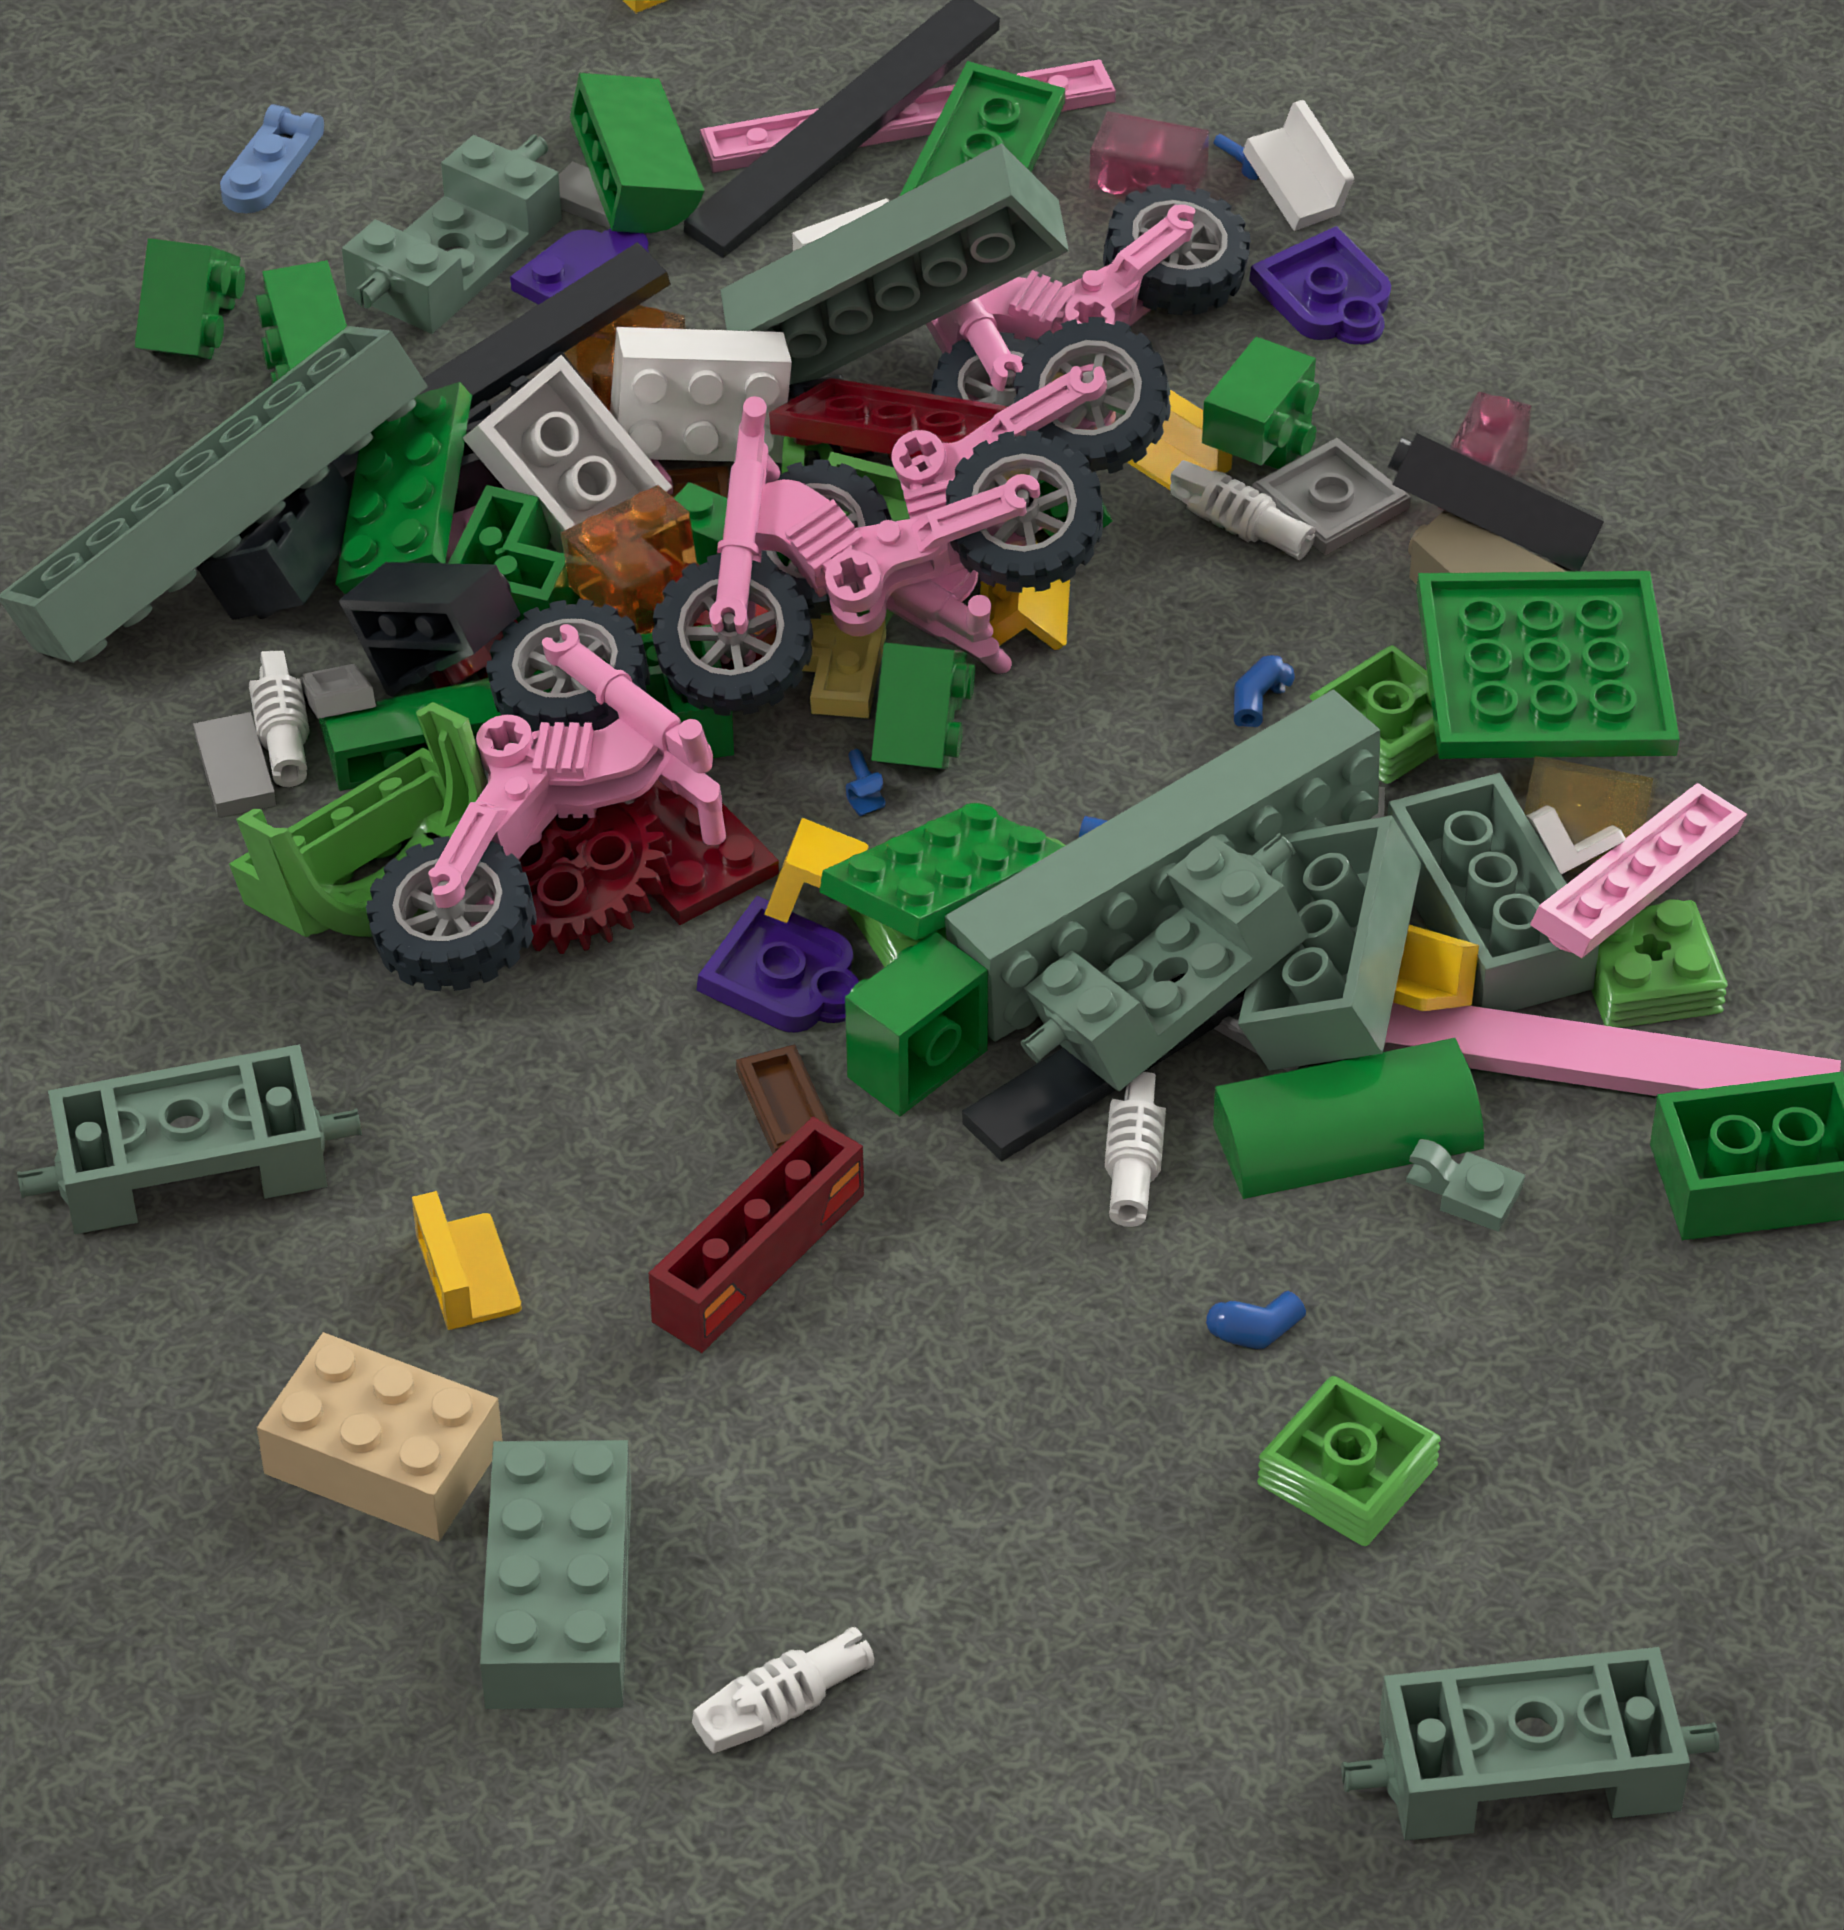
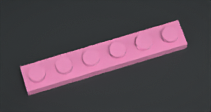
[1530,783,1747,958]

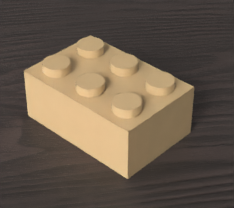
[257,1332,503,1541]

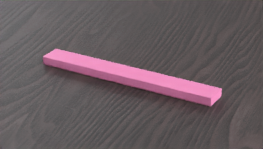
[700,60,1116,173]
[1383,1003,1841,1096]

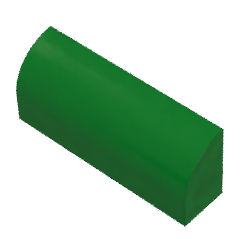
[569,73,704,233]
[319,669,553,791]
[1213,1038,1484,1199]

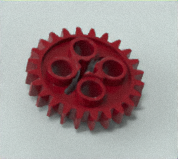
[518,798,671,954]

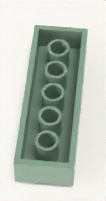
[720,143,1069,385]

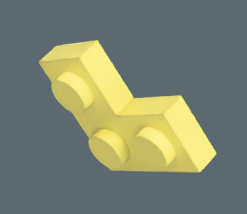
[802,615,886,718]

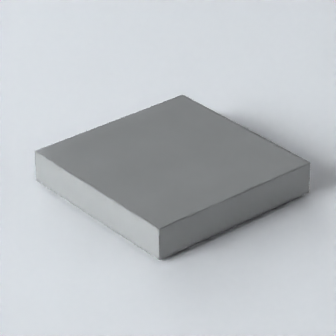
[1252,438,1411,555]

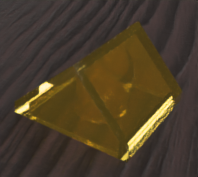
[1524,756,1658,859]

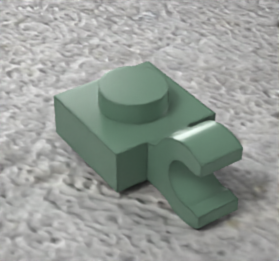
[1406,1139,1525,1232]

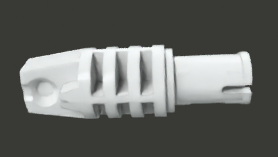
[1170,460,1315,560]
[249,651,310,787]
[1105,1072,1166,1227]
[692,1627,874,1753]

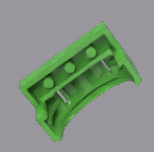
[229,702,488,937]

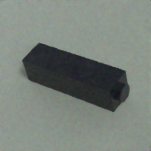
[1387,429,1604,571]

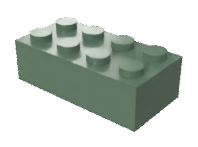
[1387,773,1599,1012]
[1238,815,1421,1071]
[480,1440,631,1709]

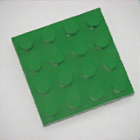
[1416,571,1680,759]

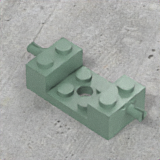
[342,134,562,334]
[1021,833,1309,1091]
[17,1044,362,1235]
[1341,1647,1720,1841]

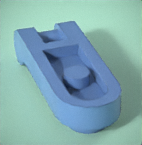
[220,104,324,213]

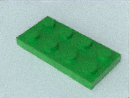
[900,61,1066,196]
[336,382,472,595]
[819,803,1064,940]

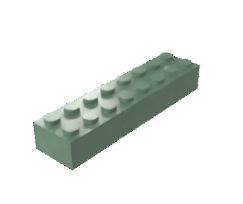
[0,326,428,663]
[945,689,1380,1042]

